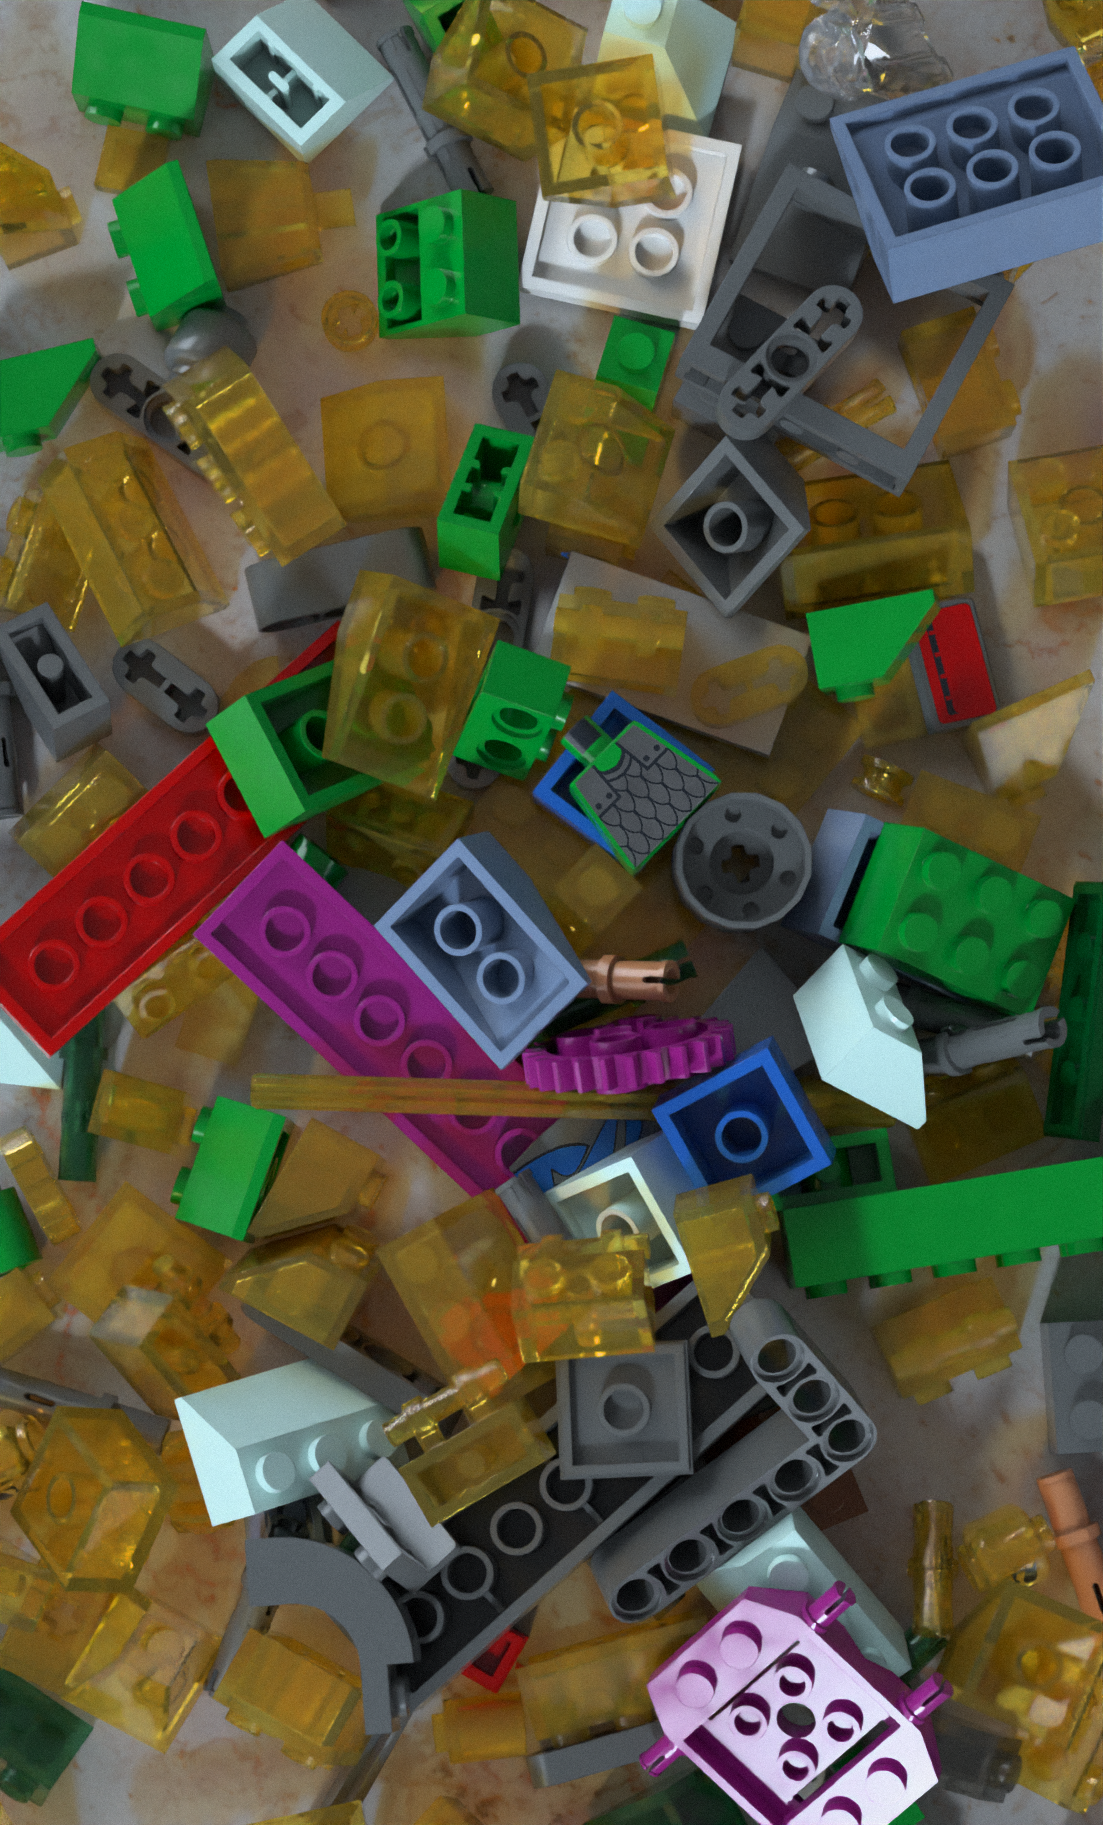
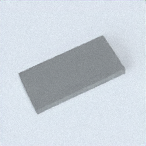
[534,551,811,758]

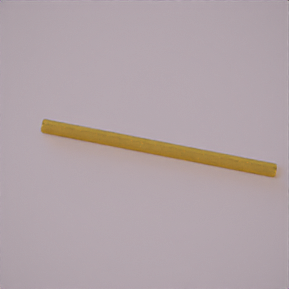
[250,1073,897,1128]

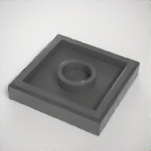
[555,1340,695,1480]

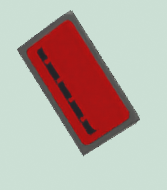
[908,597,1002,735]

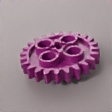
[522,1014,737,1094]

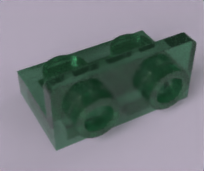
[0,1663,94,1807]

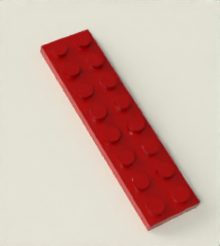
[0,620,425,1059]

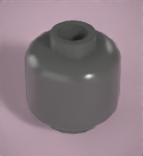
[163,305,257,403]

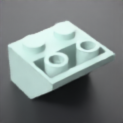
[211,0,394,167]

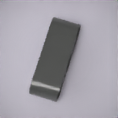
[244,526,437,633]

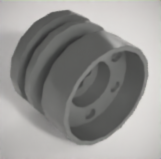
[671,793,812,933]

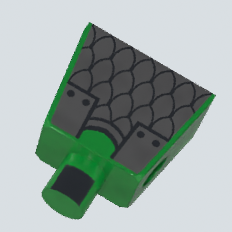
[560,715,721,877]

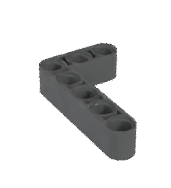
[591,1298,877,1624]

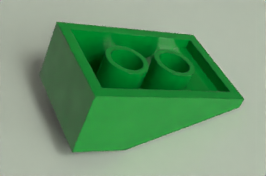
[205,640,443,838]

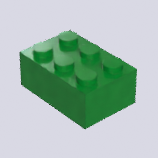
[838,822,1076,1016]

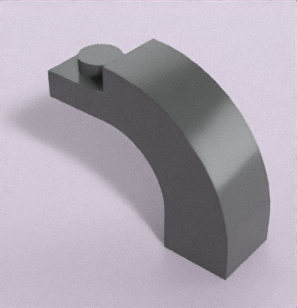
[245,1537,422,1735]

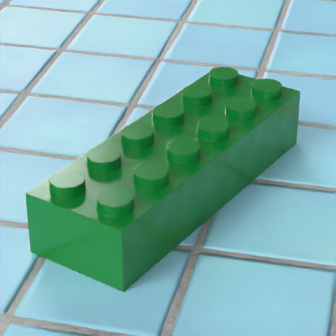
[777,1157,1103,1300]

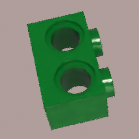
[452,640,575,781]

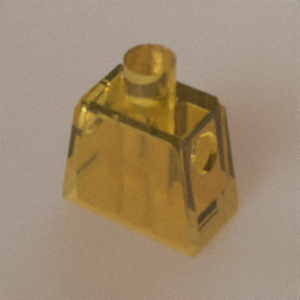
[206,159,356,292]

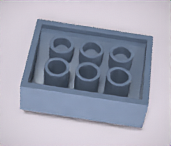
[829,46,1103,304]

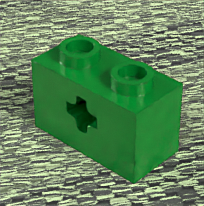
[437,423,537,581]

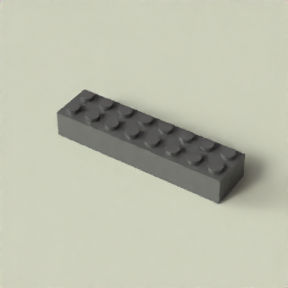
[325,1258,769,1713]

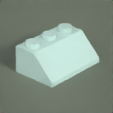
[174,1358,410,1527]
[696,1506,912,1707]

